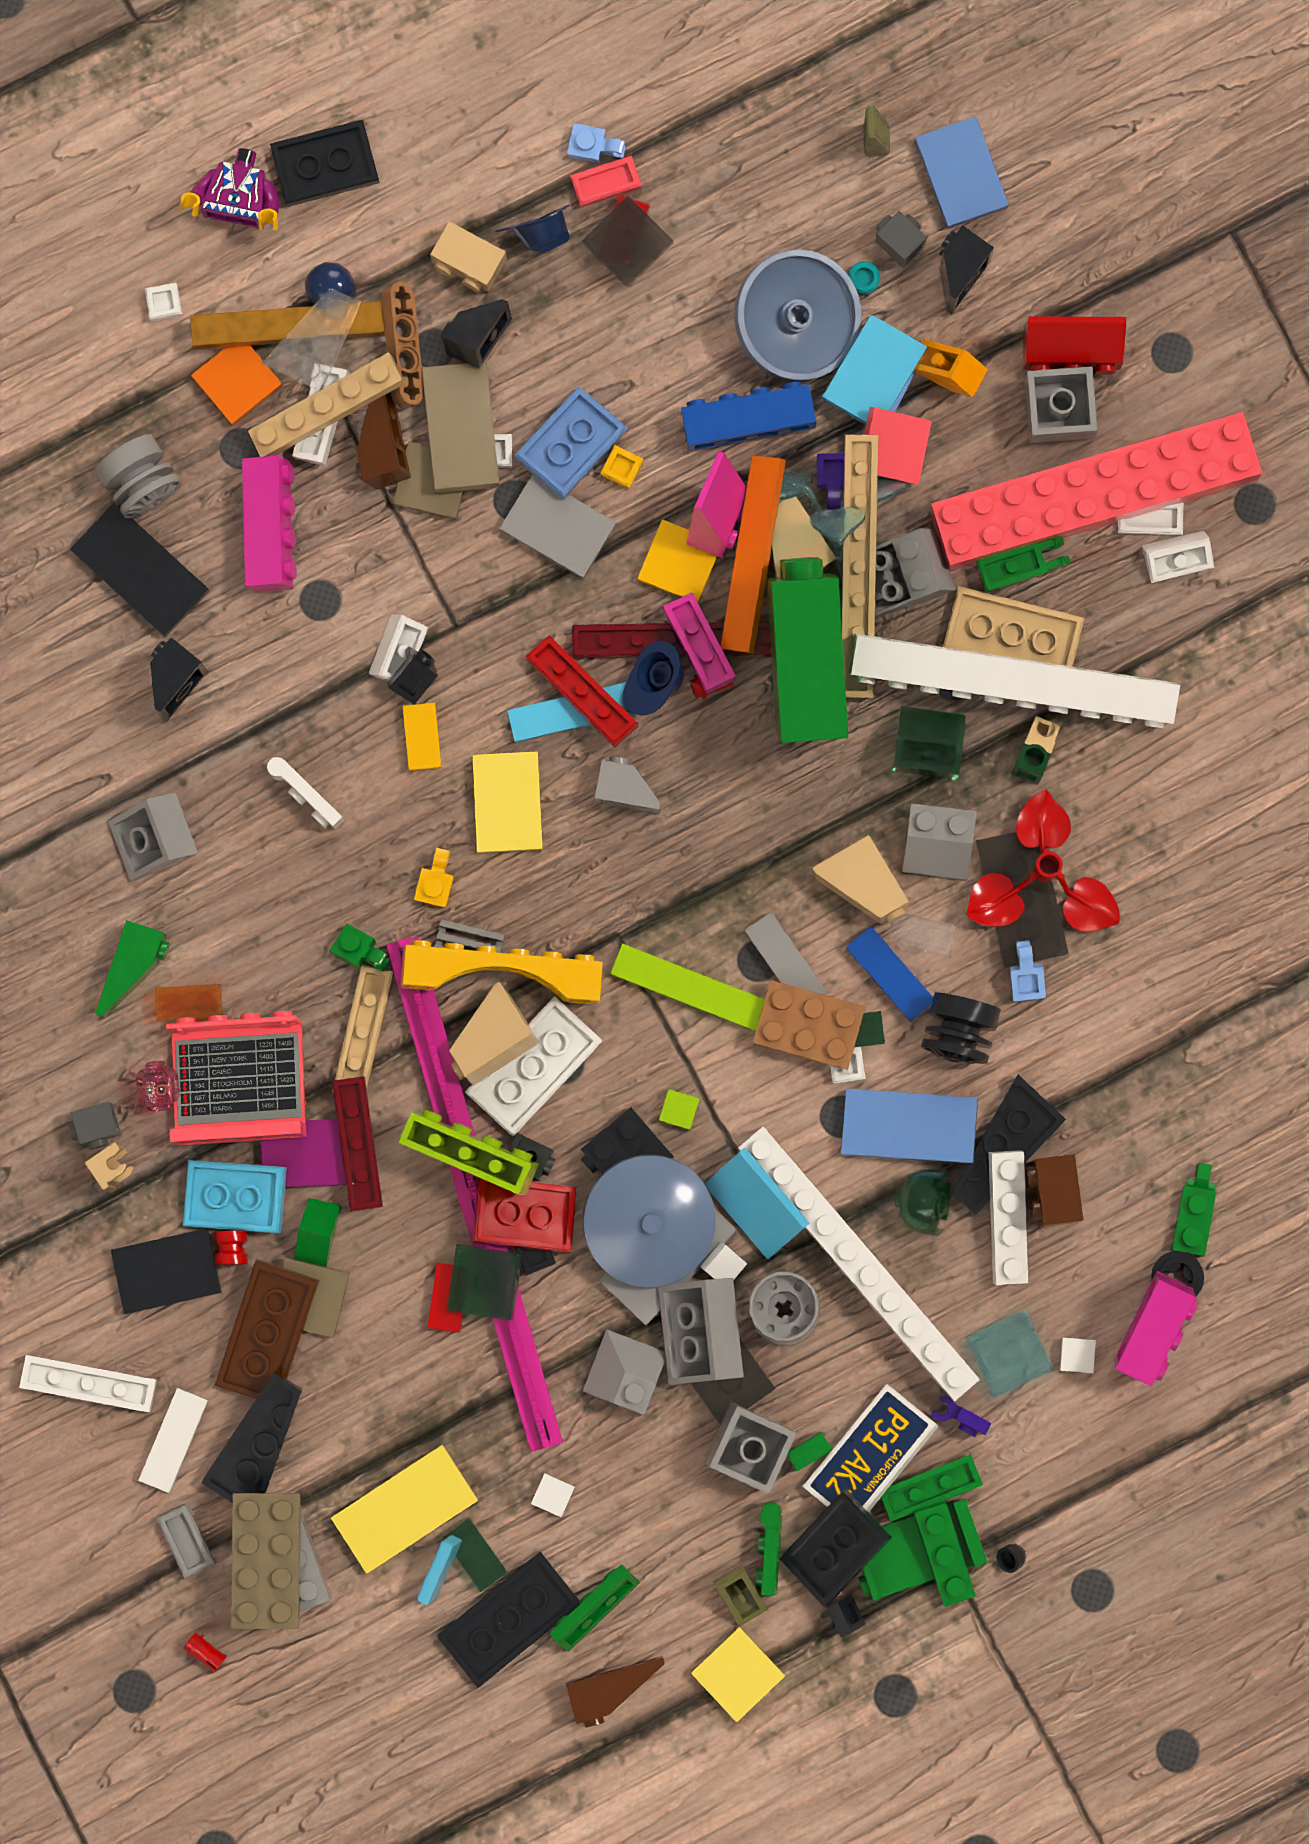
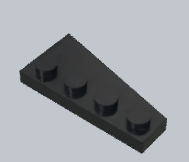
[951,1074,1066,1215]
[201,1371,302,1503]

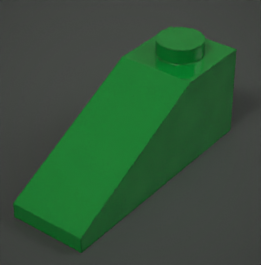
[95,920,170,1018]

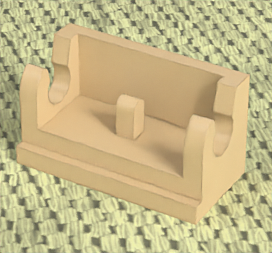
[85,1142,134,1193]

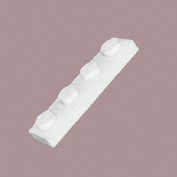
[988,1150,1028,1285]
[19,1355,157,1413]

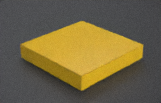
[637,519,717,602]

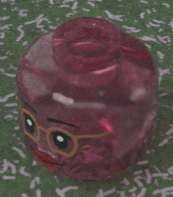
[135,1061,180,1111]

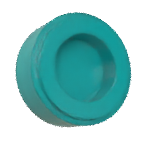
[848,261,880,296]

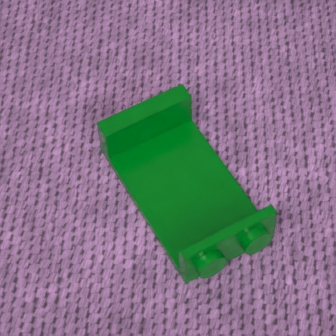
[858,1499,987,1601]

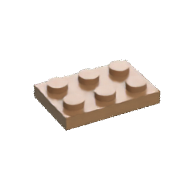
[753,980,866,1071]

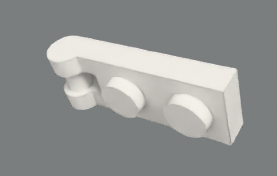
[267,757,344,830]

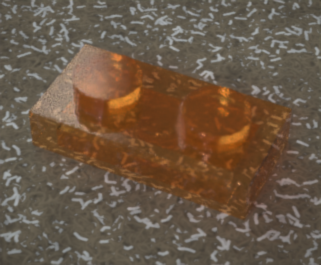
[155,984,223,1021]

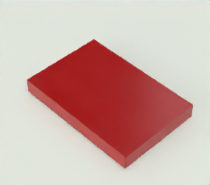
[473,1177,577,1254]

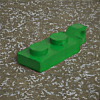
[1171,1163,1217,1257]

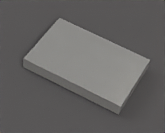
[500,474,617,580]

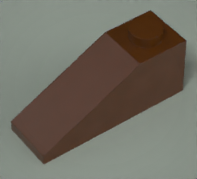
[356,392,411,489]
[566,1656,665,1728]

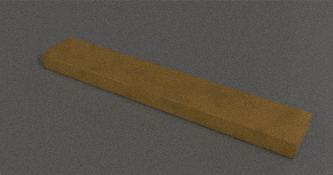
[190,301,385,350]

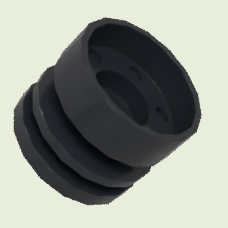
[921,992,1001,1065]

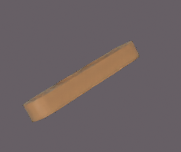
[382,282,424,409]

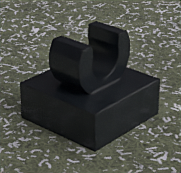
[820,1594,866,1637]

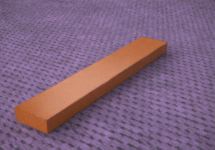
[721,455,786,654]

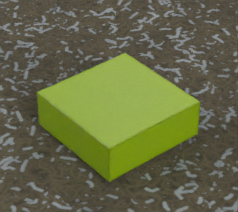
[659,1089,700,1130]

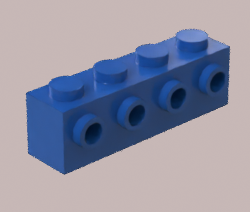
[681,382,816,452]

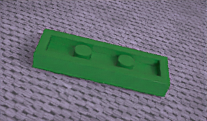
[881,1454,983,1522]
[913,1500,976,1607]
[550,1564,640,1652]

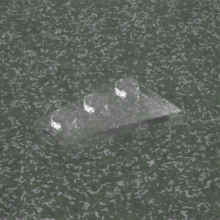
[262,288,362,391]

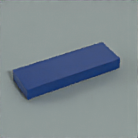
[846,926,933,1022]

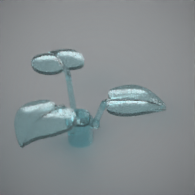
[779,471,907,555]

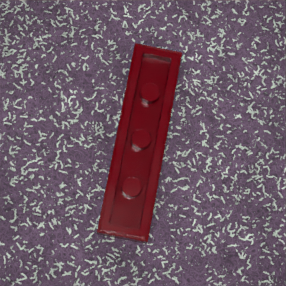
[332,1076,383,1212]

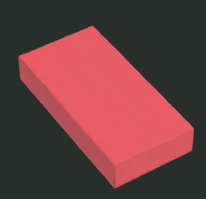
[570,156,642,208]

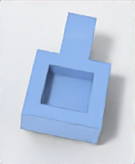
[567,123,626,164]
[1009,940,1046,1002]

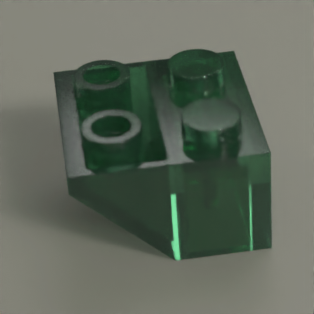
[892,706,966,780]

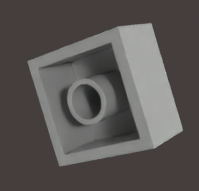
[1024,367,1098,443]
[704,1402,797,1494]

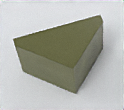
[713,1565,768,1627]

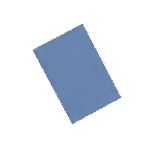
[915,116,1009,229]
[515,387,628,500]

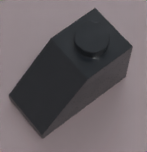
[442,299,512,369]

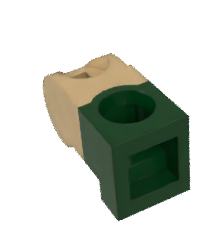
[1011,716,1060,785]

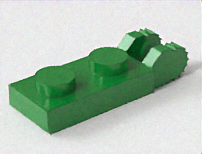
[975,537,1071,593]
[756,1501,783,1596]

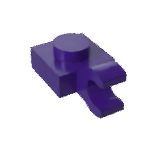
[817,453,844,512]
[931,1396,991,1437]

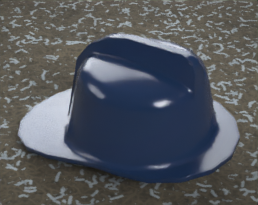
[495,204,570,252]
[623,641,684,716]

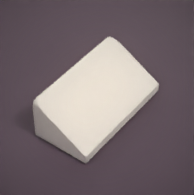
[1142,531,1214,583]
[369,614,429,681]

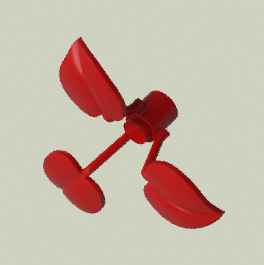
[966,789,1120,932]

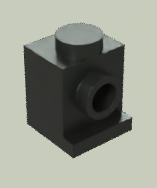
[508,1133,556,1180]

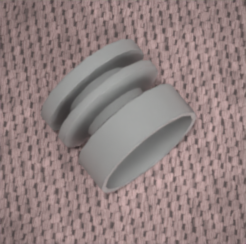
[95,434,182,519]
[750,1272,819,1346]

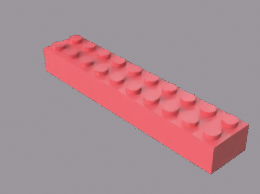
[929,412,1262,572]

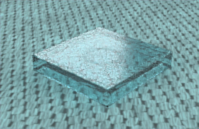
[966,1310,1054,1398]

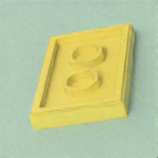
[472,752,543,853]

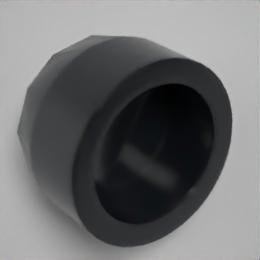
[997,1544,1026,1573]

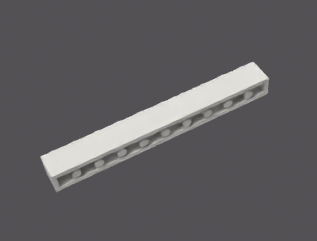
[848,634,1180,728]
[737,1127,980,1401]

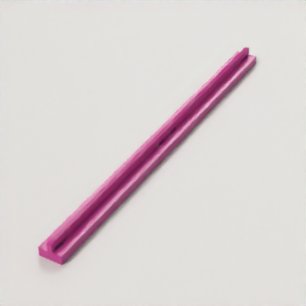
[386,936,563,1452]

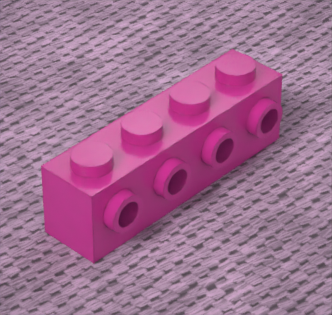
[242,455,297,592]

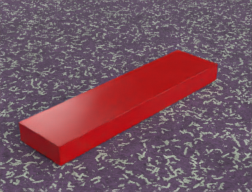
[526,635,639,748]

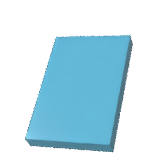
[822,314,927,424]
[704,1148,810,1259]
[183,1160,287,1233]

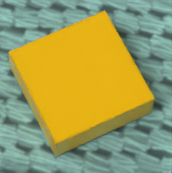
[600,445,644,490]

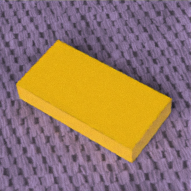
[403,703,442,772]

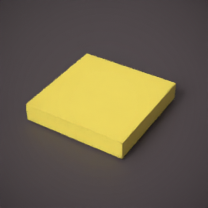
[691,1627,785,1722]

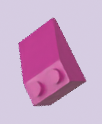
[686,451,747,558]

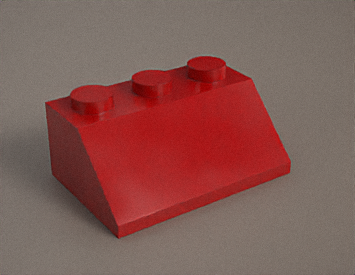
[1023,316,1126,375]

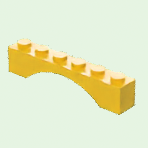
[400,940,603,1005]

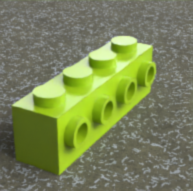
[398,1109,539,1195]

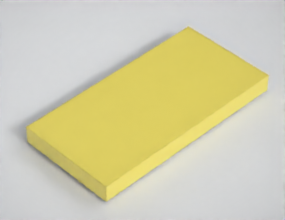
[331,1445,478,1574]

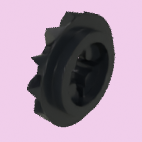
[1151,1251,1204,1296]

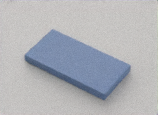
[841,1089,978,1164]

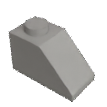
[595,756,660,814]

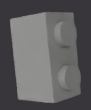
[108,793,198,882]
[902,804,976,880]

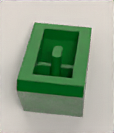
[294,1198,341,1267]

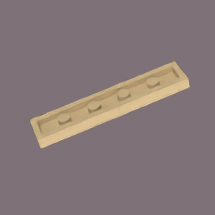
[248,352,405,457]

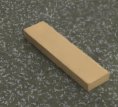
[332,965,394,1093]

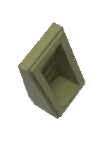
[863,106,890,156]

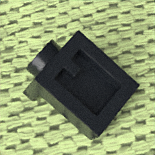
[387,646,438,705]

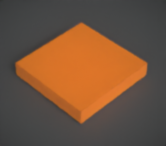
[191,345,283,426]

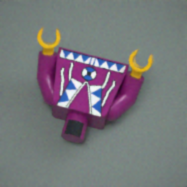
[179,148,280,231]

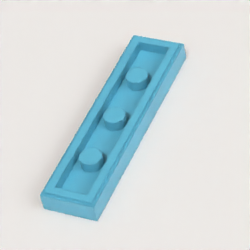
[507,682,635,743]

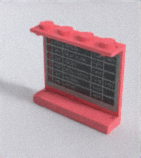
[166,1011,307,1146]

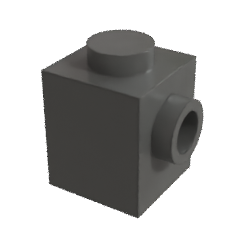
[875,211,927,268]
[68,1102,121,1150]

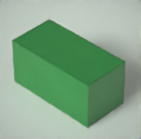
[787,1432,832,1471]

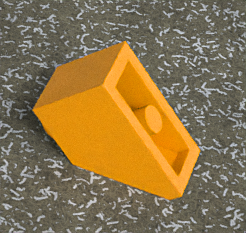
[914,339,988,397]

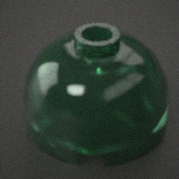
[895,1169,951,1237]

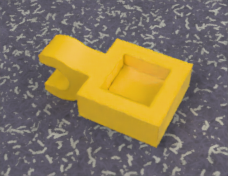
[414,848,454,908]

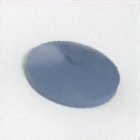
[734,249,862,381]
[582,1154,716,1288]

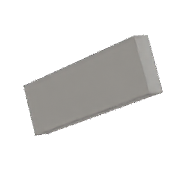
[744,912,827,995]

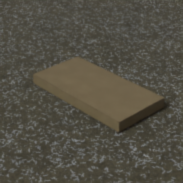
[422,361,499,493]

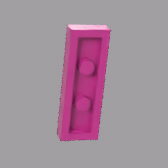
[663,593,736,694]

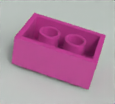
[1114,1271,1198,1387]

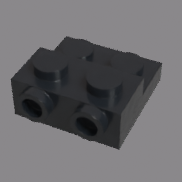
[581,1107,674,1174]

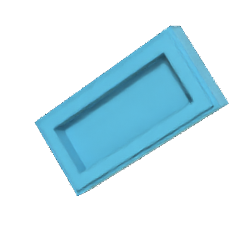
[417,1535,462,1606]

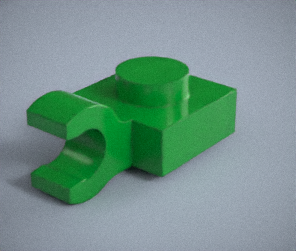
[329,924,390,972]

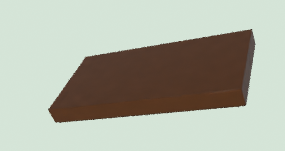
[215,1259,319,1399]

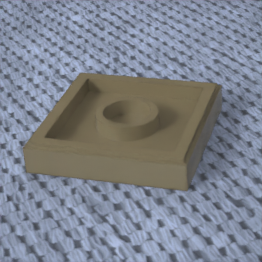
[393,441,464,520]
[282,1257,350,1338]

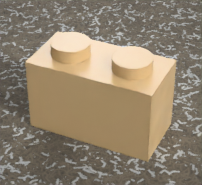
[430,221,507,293]

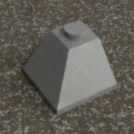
[583,1329,666,1415]

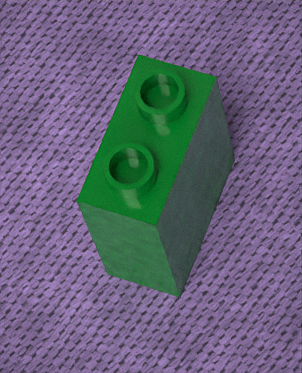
[767,557,848,743]

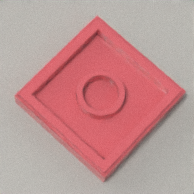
[864,407,932,485]

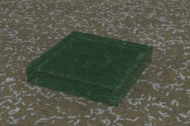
[447,1244,523,1321]

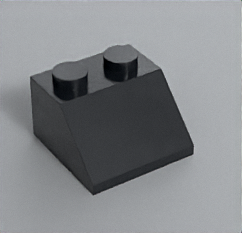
[939,225,994,315]
[150,638,208,722]

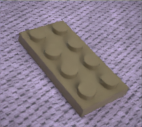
[231,1493,301,1629]

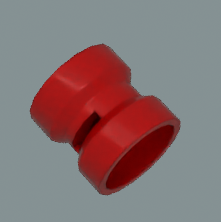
[214,1231,248,1265]

